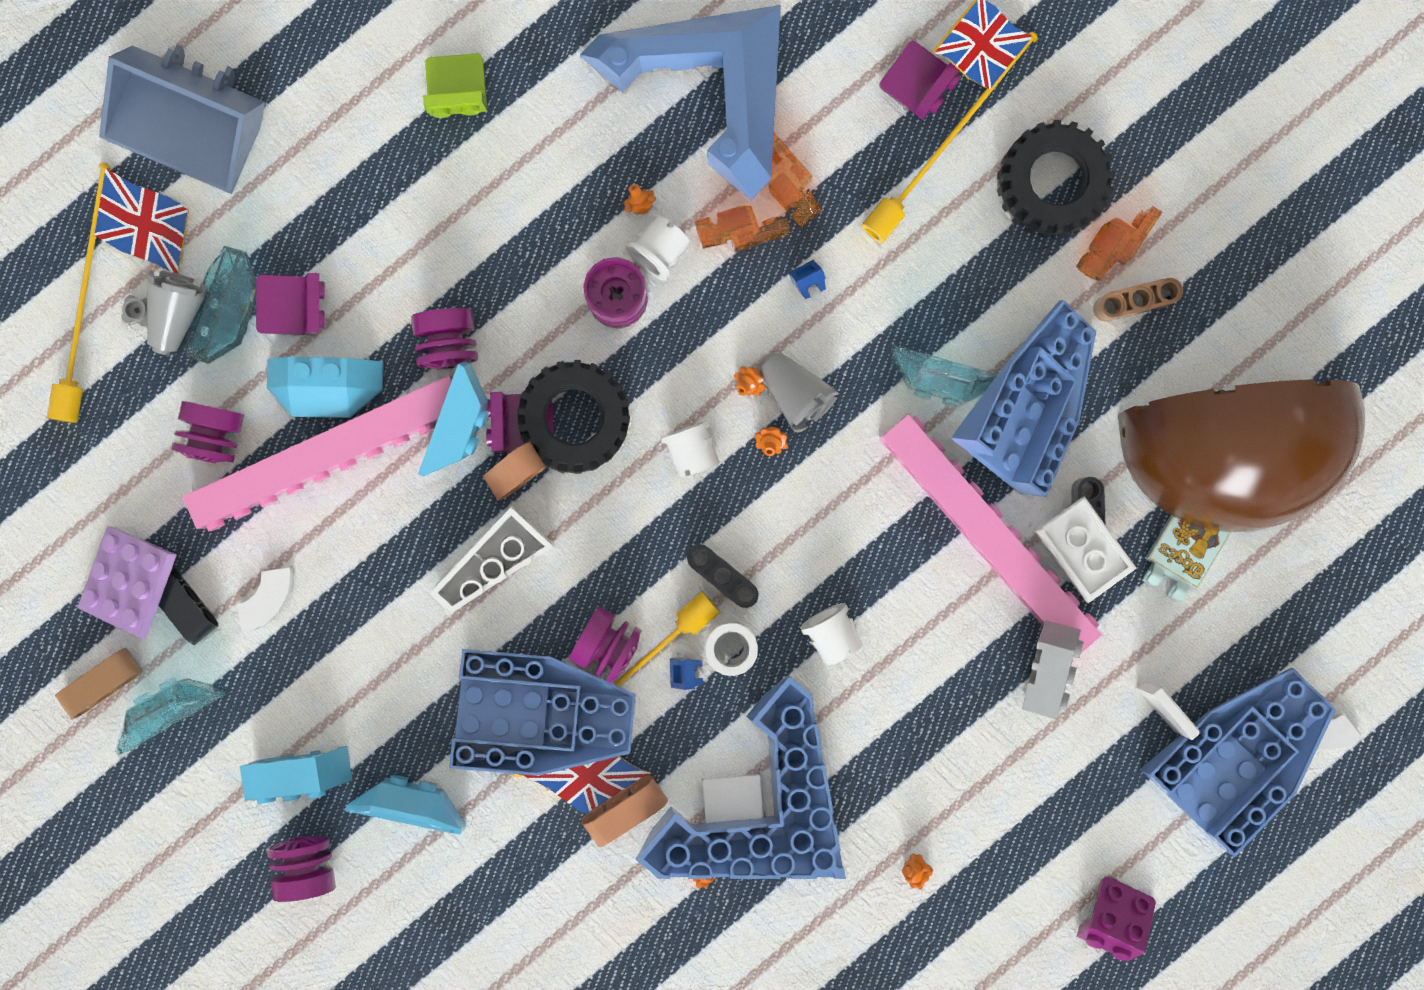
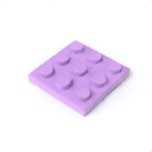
[77,526,177,638]

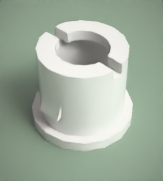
[625,216,690,280]
[660,420,719,478]
[800,603,863,665]
[705,623,758,676]

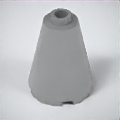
[147,271,208,355]
[760,352,839,433]

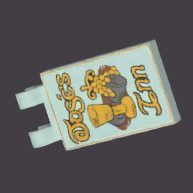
[1142,515,1232,602]

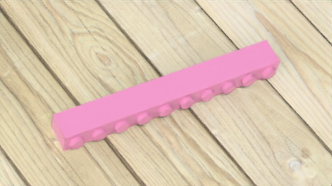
[182,376,453,531]
[879,414,1102,658]

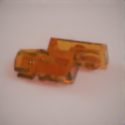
[767,132,822,228]
[695,205,790,253]
[1076,206,1163,281]

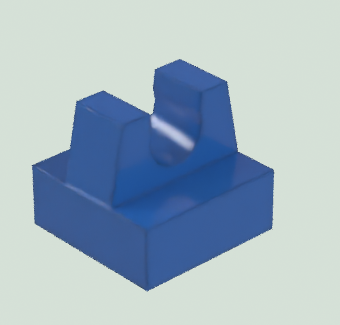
[788,260,826,300]
[670,658,703,690]

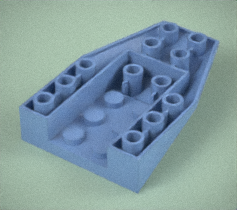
[951,300,1096,497]
[449,649,636,776]
[1140,668,1336,857]

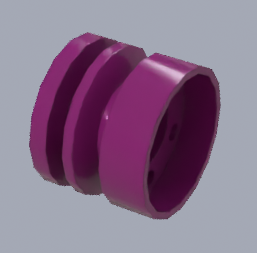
[583,257,648,329]
[411,308,479,370]
[171,401,244,463]
[569,606,642,684]
[266,836,336,902]

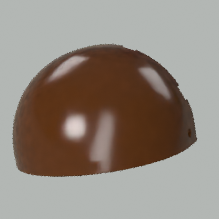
[1118,379,1365,532]

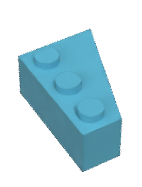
[240,746,352,804]

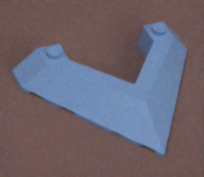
[580,5,781,201]
[636,675,846,879]

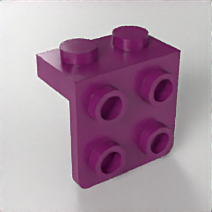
[879,41,962,120]
[256,273,325,336]
[486,392,553,453]
[1076,877,1156,961]

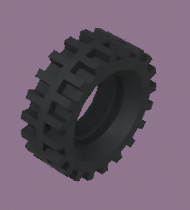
[997,120,1115,238]
[517,360,630,474]

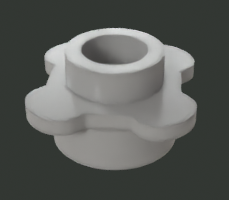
[122,295,147,326]

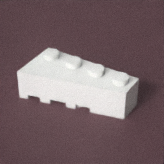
[429,505,554,613]

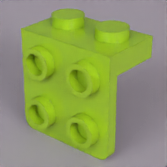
[423,53,487,118]

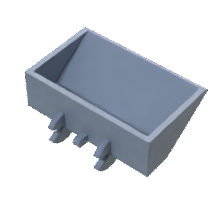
[99,44,265,194]

